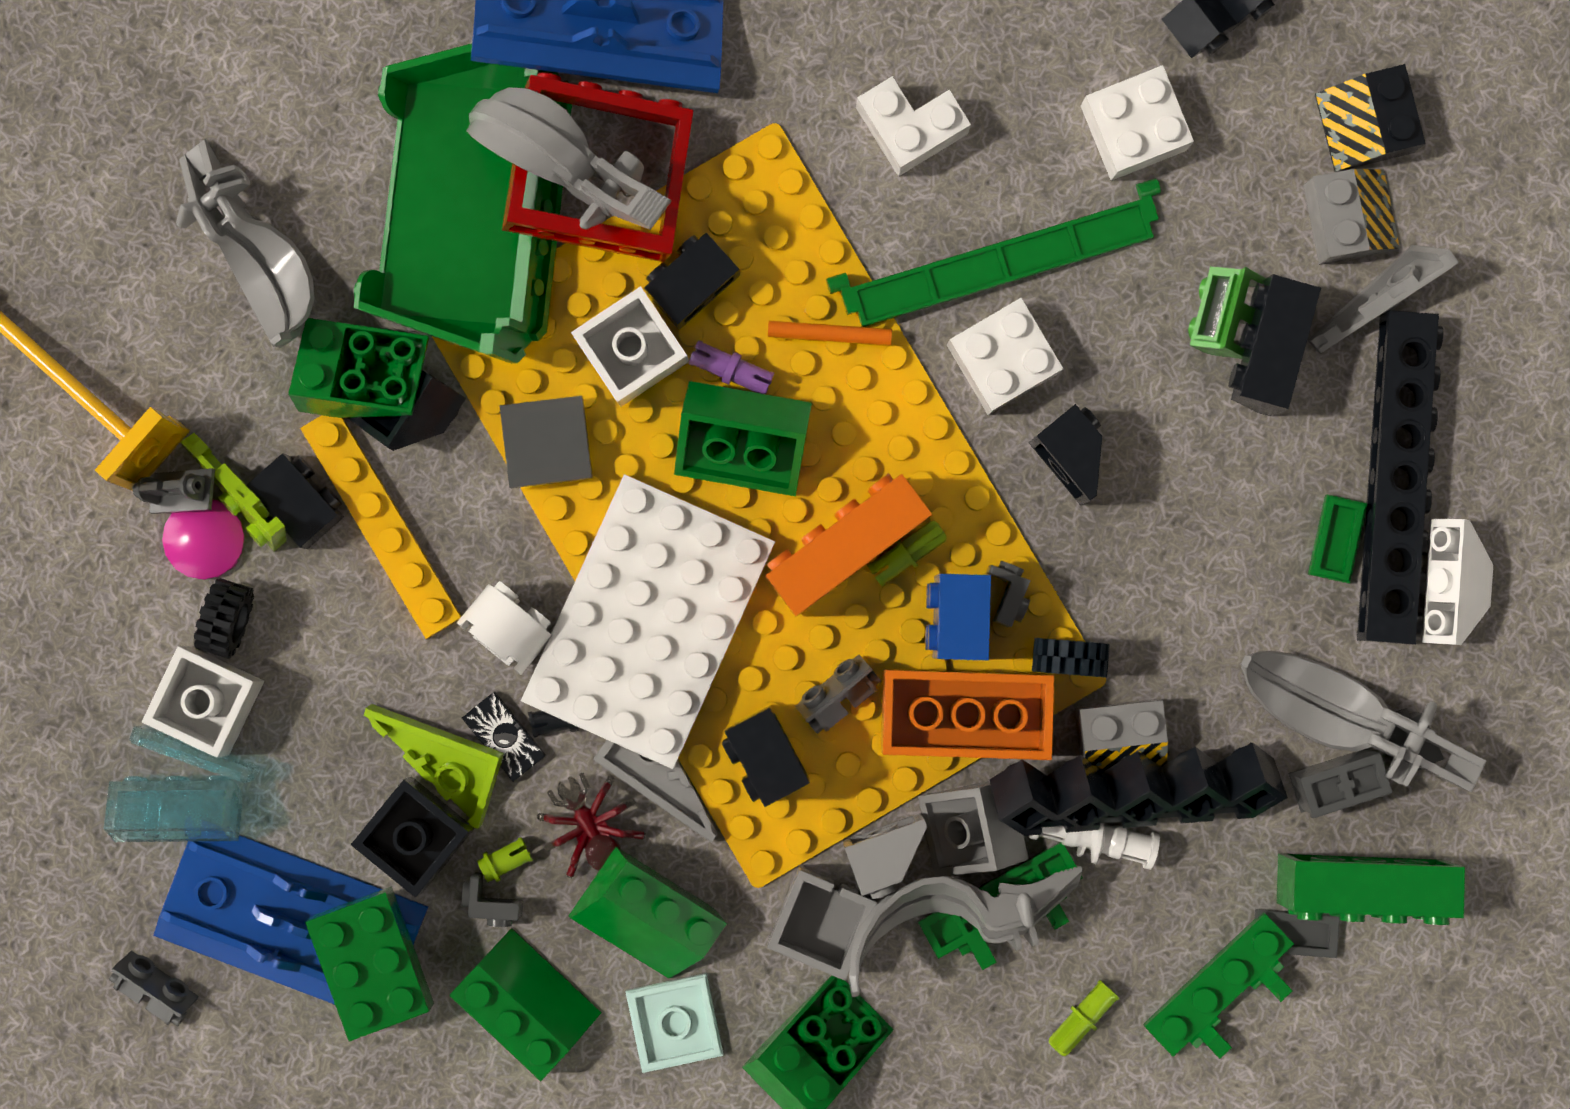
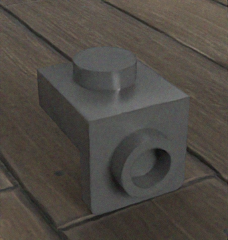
[985,561,1031,627]
[462,872,523,927]

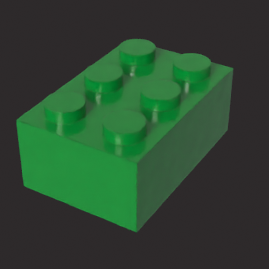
[305,886,434,1042]

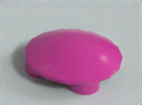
[162,499,245,580]

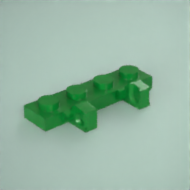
[917,842,1083,970]
[1143,912,1294,1059]

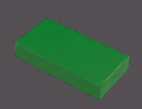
[1308,494,1367,584]

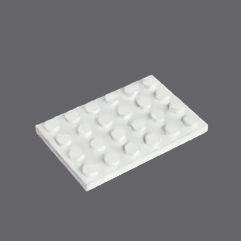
[521,474,775,769]

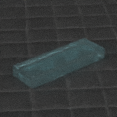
[129,725,260,783]

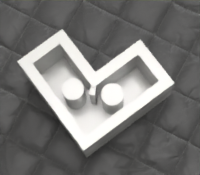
[856,76,971,177]

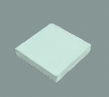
[625,973,724,1073]

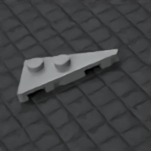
[1308,245,1459,353]
[593,740,718,843]

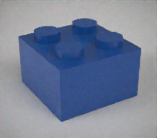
[925,574,991,660]

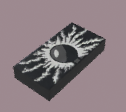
[462,692,546,782]

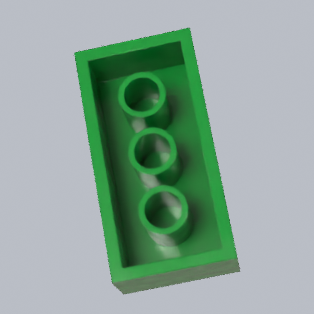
[1277,854,1465,925]

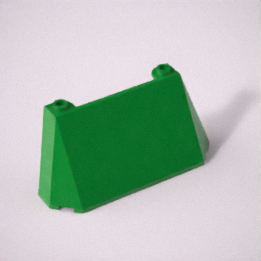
[353,43,572,364]

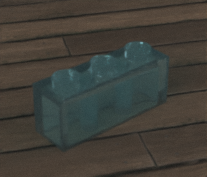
[103,775,242,842]

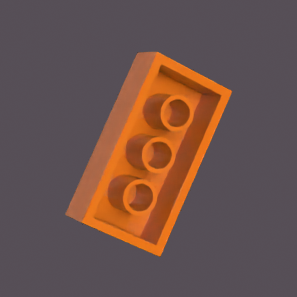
[765,473,932,617]
[881,669,1054,760]

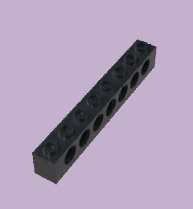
[1357,310,1444,645]

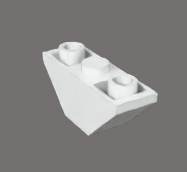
[1422,519,1493,645]

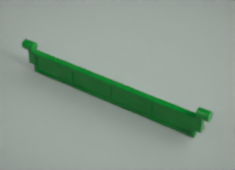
[826,178,1161,327]

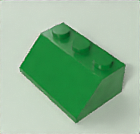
[674,381,812,496]
[568,847,727,979]
[449,928,602,1082]

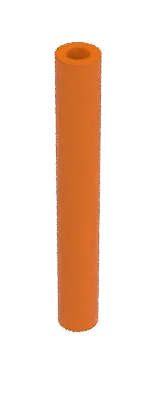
[768,321,892,346]

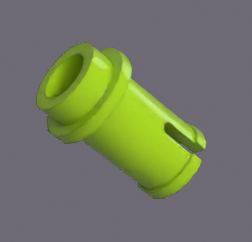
[477,837,533,883]

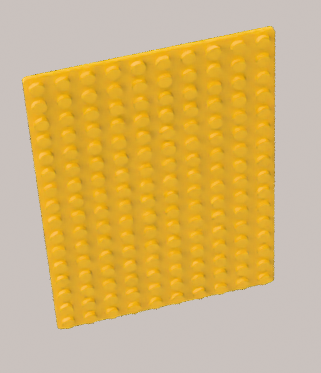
[432,123,1106,888]

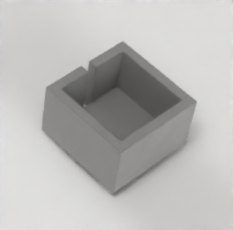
[767,865,877,981]

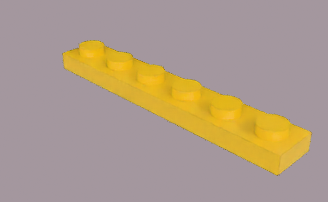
[300,415,462,639]

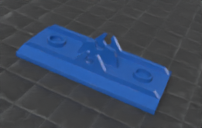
[471,0,724,94]
[153,819,429,1005]

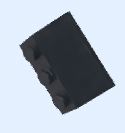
[1228,274,1321,416]

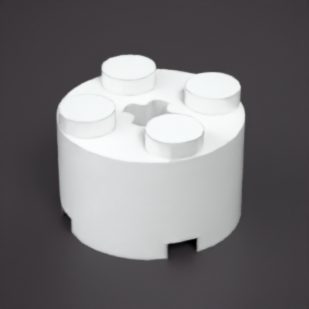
[457,581,552,675]

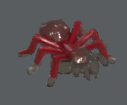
[537,773,646,878]

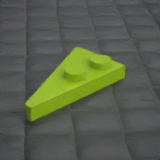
[181,432,287,552]
[364,704,504,829]

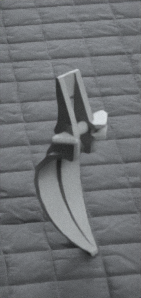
[467,87,671,230]
[176,139,315,348]
[1241,651,1487,793]
[849,866,1083,997]

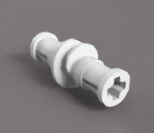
[1029,823,1160,870]

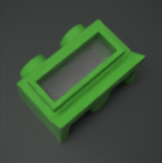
[1188,266,1266,359]

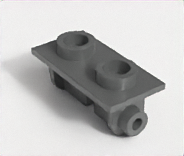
[133,468,215,514]
[795,654,882,734]
[109,950,199,1027]

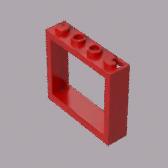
[502,73,694,262]

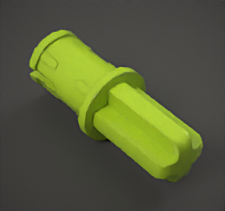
[867,521,947,587]
[1048,980,1120,1057]

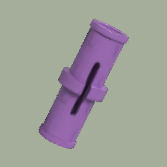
[688,340,774,394]

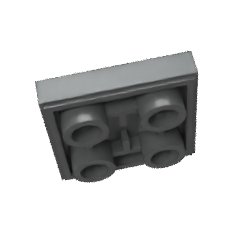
[500,395,593,489]

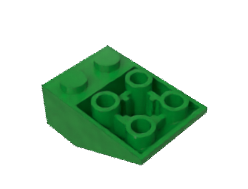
[288,318,429,418]
[742,975,894,1109]

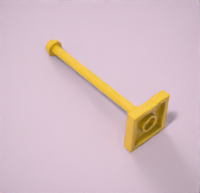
[0,311,190,491]

